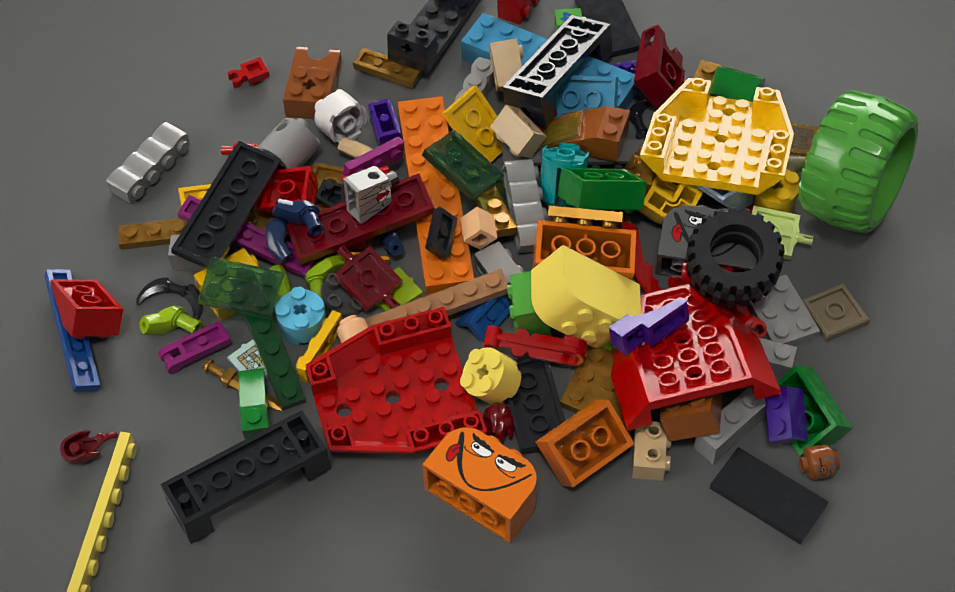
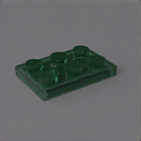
[422,130,504,201]
[198,256,284,320]

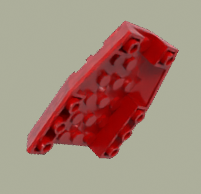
[611,284,781,431]
[305,306,488,454]

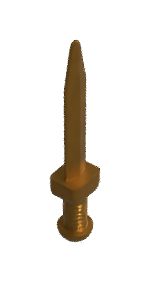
[203,359,285,411]

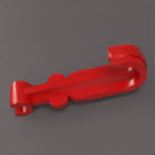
[483,325,588,366]

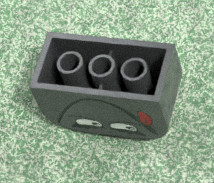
[655,205,757,278]

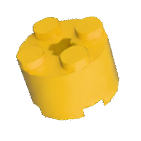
[753,169,799,213]

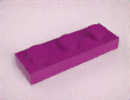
[343,136,405,176]

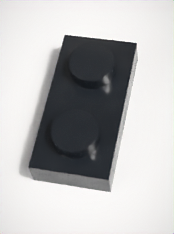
[425,207,458,260]

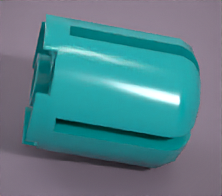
[540,143,589,208]

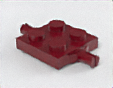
[334,245,403,312]

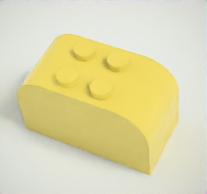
[531,245,641,348]

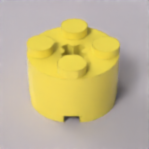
[460,348,521,405]

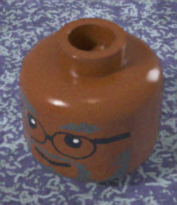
[799,444,840,480]

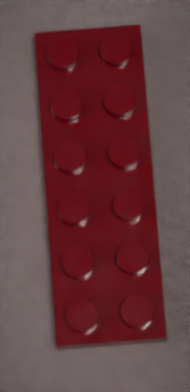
[287,173,435,265]

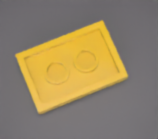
[442,85,502,169]

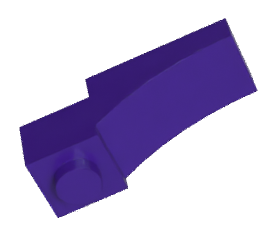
[609,297,690,355]

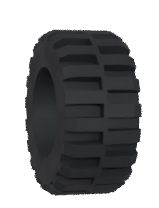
[685,207,785,308]

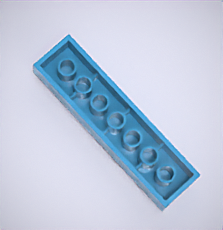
[461,13,638,110]

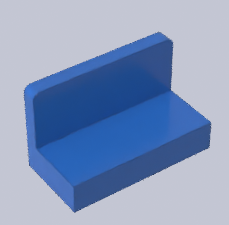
[455,295,511,341]

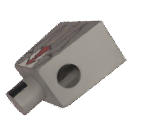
[343,166,399,224]

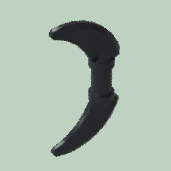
[629,99,652,139]
[136,277,203,320]

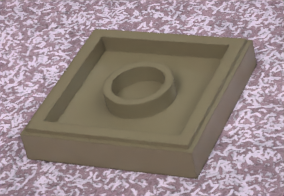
[802,283,870,342]

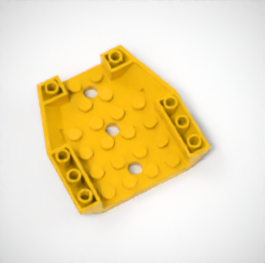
[640,78,794,195]

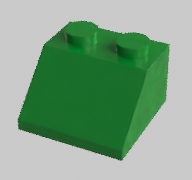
[710,66,766,102]

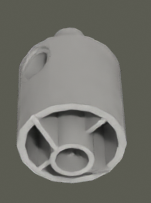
[257,118,321,170]

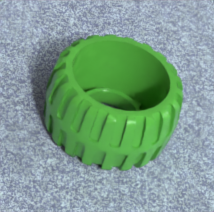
[798,90,919,234]

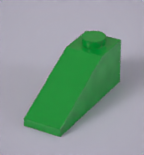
[239,368,270,439]

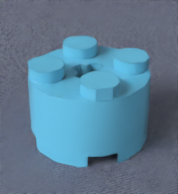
[275,287,327,346]

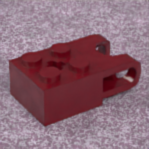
[634,24,685,110]

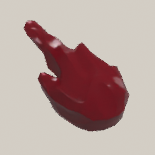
[483,402,514,445]
[60,430,118,464]

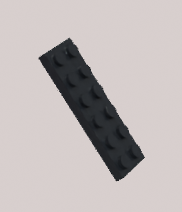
[171,140,281,273]

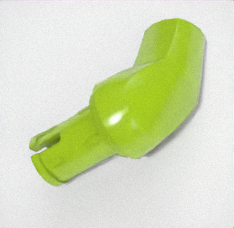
[305,254,346,297]
[139,306,203,335]

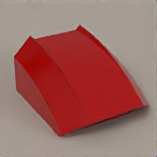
[256,166,319,213]

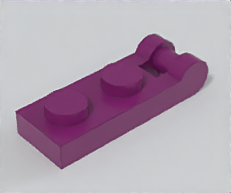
[158,321,232,374]

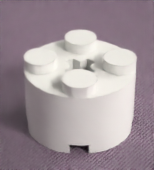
[314,89,368,143]

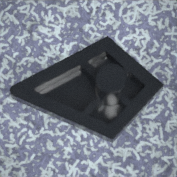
[315,179,345,208]

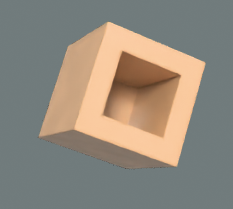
[460,207,497,250]

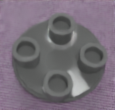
[320,273,363,316]

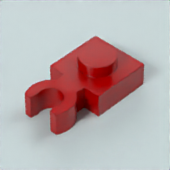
[227,57,270,88]

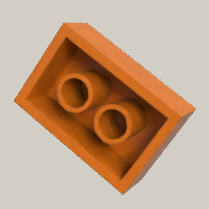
[535,400,634,487]

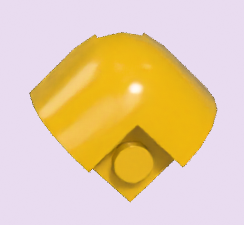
[637,175,703,225]

